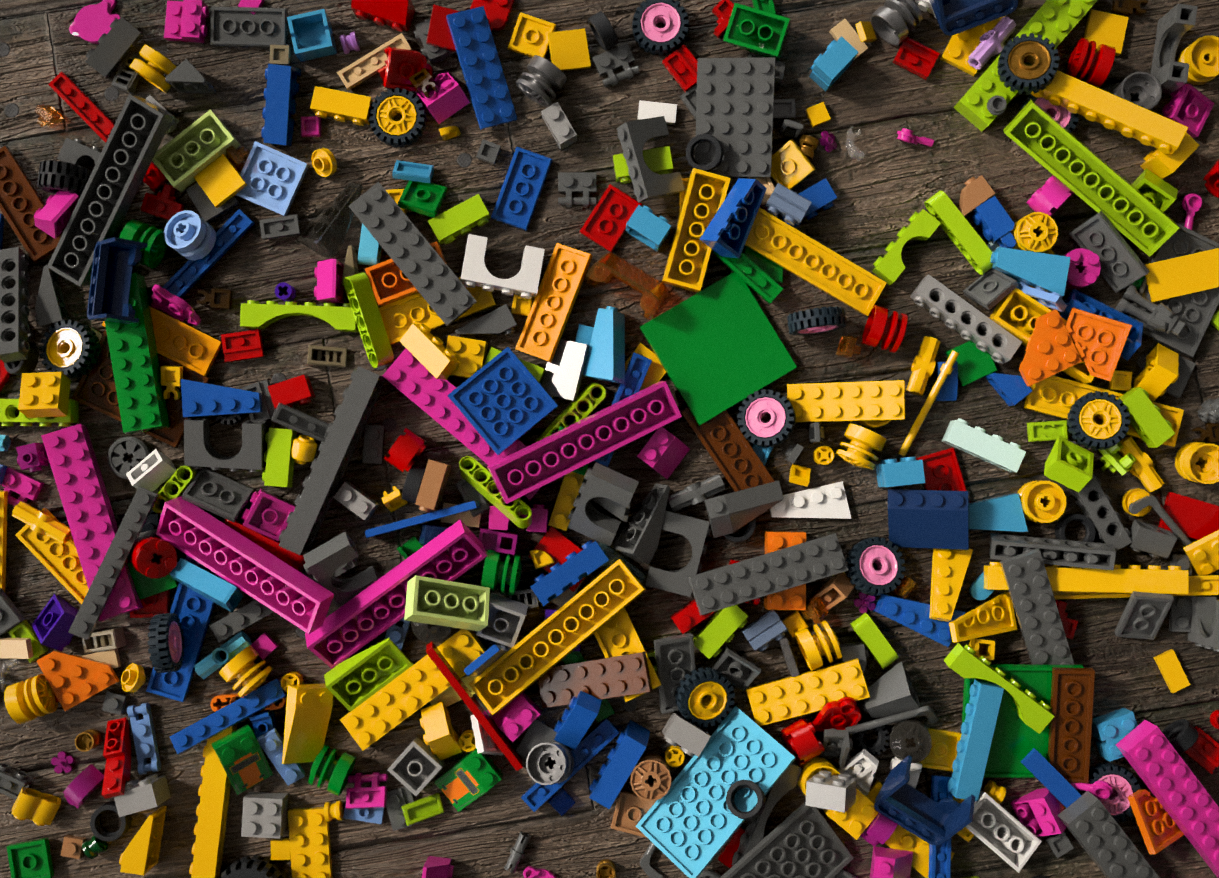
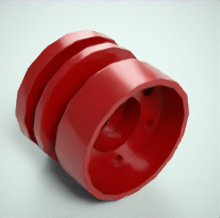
[1066,38,1116,87]
[862,305,908,353]

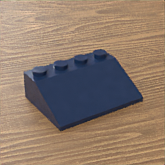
[888,489,970,550]

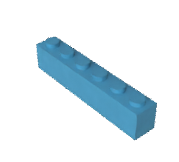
[948,679,1004,802]

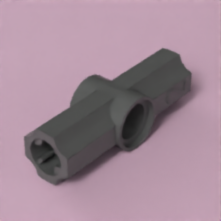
[668,474,726,512]

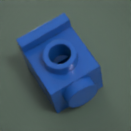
[249,710,279,739]

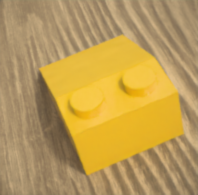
[119,806,167,876]

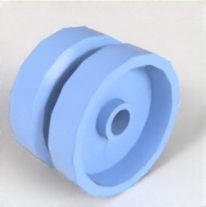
[164,210,216,260]

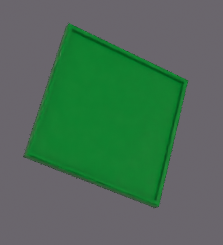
[640,272,797,426]
[961,664,1084,778]

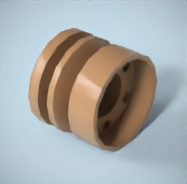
[630,753,671,801]

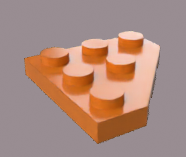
[1066,307,1132,381]
[1019,310,1082,387]
[37,650,120,711]
[1128,789,1184,854]

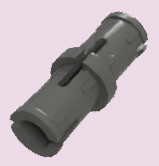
[504,831,531,873]

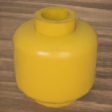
[291,435,317,465]

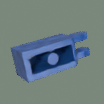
[972,196,1016,249]

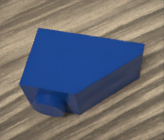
[985,373,1032,406]

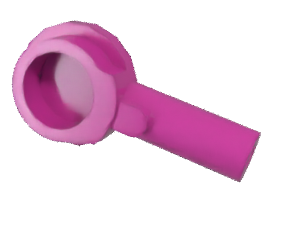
[897,128,934,147]
[1182,193,1202,230]
[1071,781,1112,800]

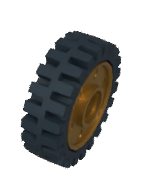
[997,33,1059,95]

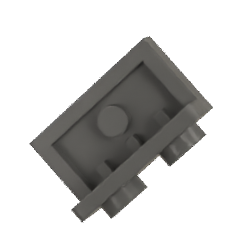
[819,728,853,768]
[0,763,35,800]

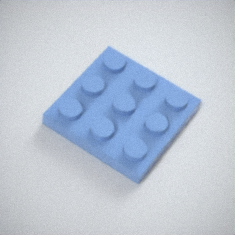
[235,141,309,216]

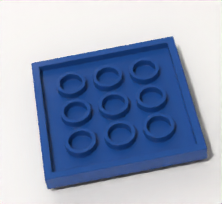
[448,347,558,456]

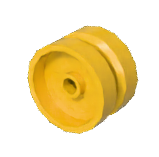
[1177,35,1219,85]
[129,45,177,93]
[1018,481,1066,523]

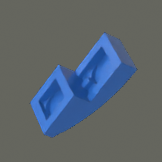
[936,361,958,402]

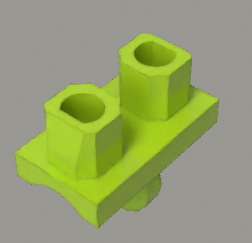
[1098,442,1136,476]

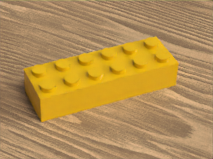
[662,168,731,292]
[989,288,1094,384]

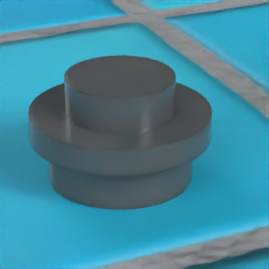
[987,95,1007,115]

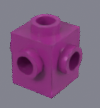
[16,443,49,473]

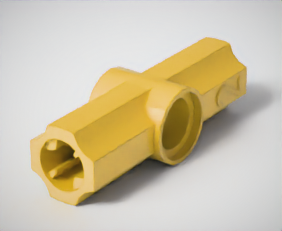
[906,336,941,396]
[1119,436,1164,492]
[12,501,72,544]

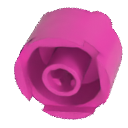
[1026,175,1074,217]
[1063,248,1101,290]

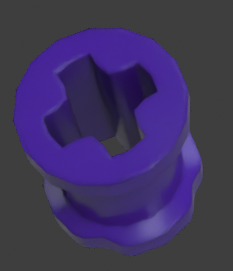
[275,282,296,302]

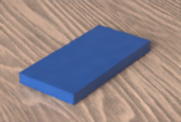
[491,147,553,231]
[464,644,510,676]

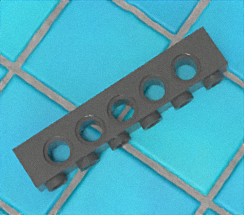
[0,247,30,363]
[1048,441,1132,551]
[989,533,1116,570]

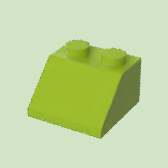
[1132,169,1178,212]
[1044,436,1094,492]

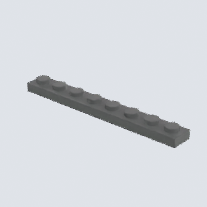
[68,486,159,640]

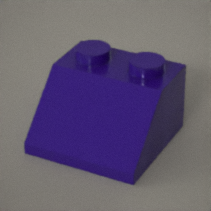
[32,594,79,652]

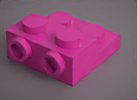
[164,0,209,43]
[1162,84,1214,138]
[241,489,296,542]

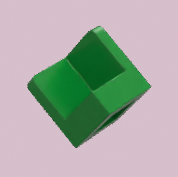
[397,536,423,559]

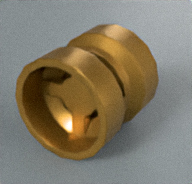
[799,135,819,161]
[75,729,102,752]
[596,859,616,878]

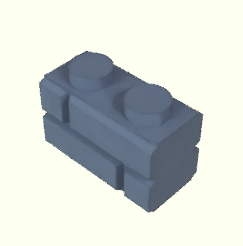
[765,183,812,225]
[741,610,787,652]

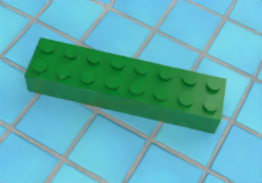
[105,273,170,434]

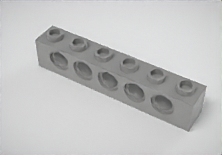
[910,274,1022,364]

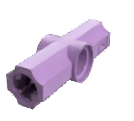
[968,17,1016,69]

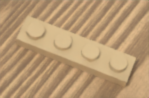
[337,33,412,91]

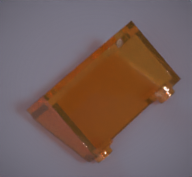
[586,253,668,321]

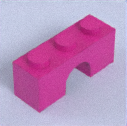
[488,504,549,532]

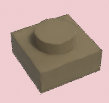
[269,45,291,66]

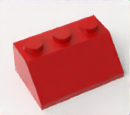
[351,0,415,32]

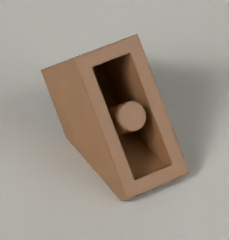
[958,175,995,216]
[809,572,855,614]

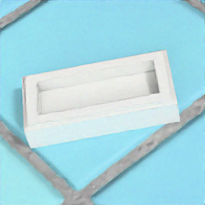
[638,100,677,125]

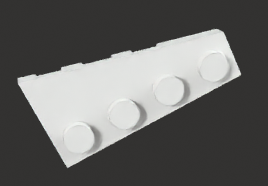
[770,481,852,519]

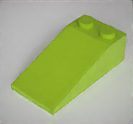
[324,638,413,712]

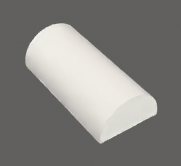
[966,791,1042,873]

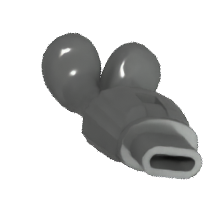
[1115,284,1185,336]

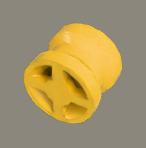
[813,446,834,465]
[281,671,304,692]
[459,730,476,752]
[665,745,684,767]
[983,780,1006,804]
[324,800,344,822]

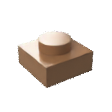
[60,835,86,859]

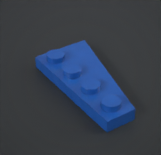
[181,379,262,418]

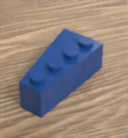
[261,64,302,146]
[699,178,767,259]
[1060,289,1143,361]
[530,540,610,606]
[873,594,965,647]
[589,720,650,809]

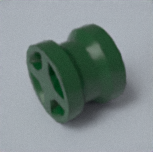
[82,835,108,859]

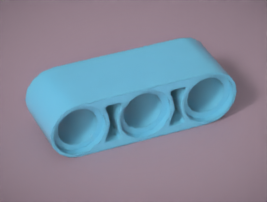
[358,223,382,266]

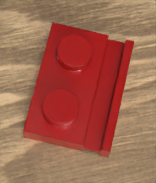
[892,37,940,80]
[662,44,698,92]
[221,329,264,363]
[1184,727,1219,774]

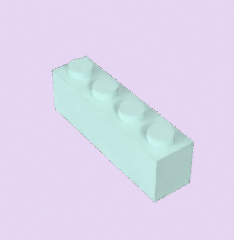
[941,418,1026,473]

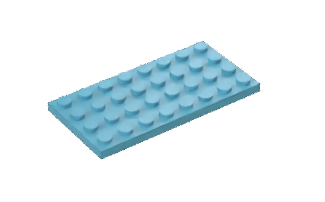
[636,706,796,878]

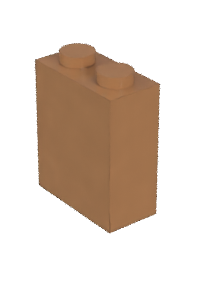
[415,459,452,512]

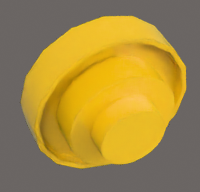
[311,148,337,177]
[1122,488,1152,517]
[121,663,146,693]

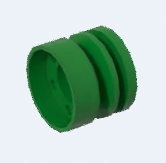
[119,219,168,269]
[481,550,522,595]
[308,745,356,796]

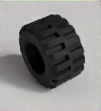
[37,160,92,198]

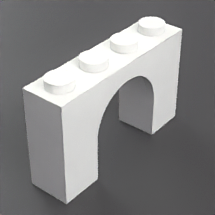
[460,234,545,299]

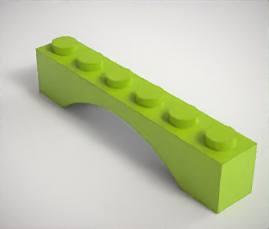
[240,300,359,332]
[944,642,1055,734]

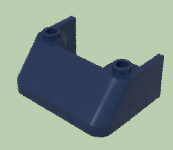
[929,0,1018,36]
[87,237,148,324]
[874,755,975,845]

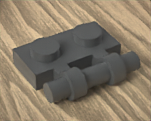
[592,43,640,87]
[558,172,596,207]

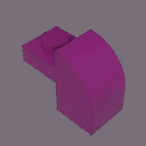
[479,528,518,555]
[63,764,104,808]
[860,813,898,847]

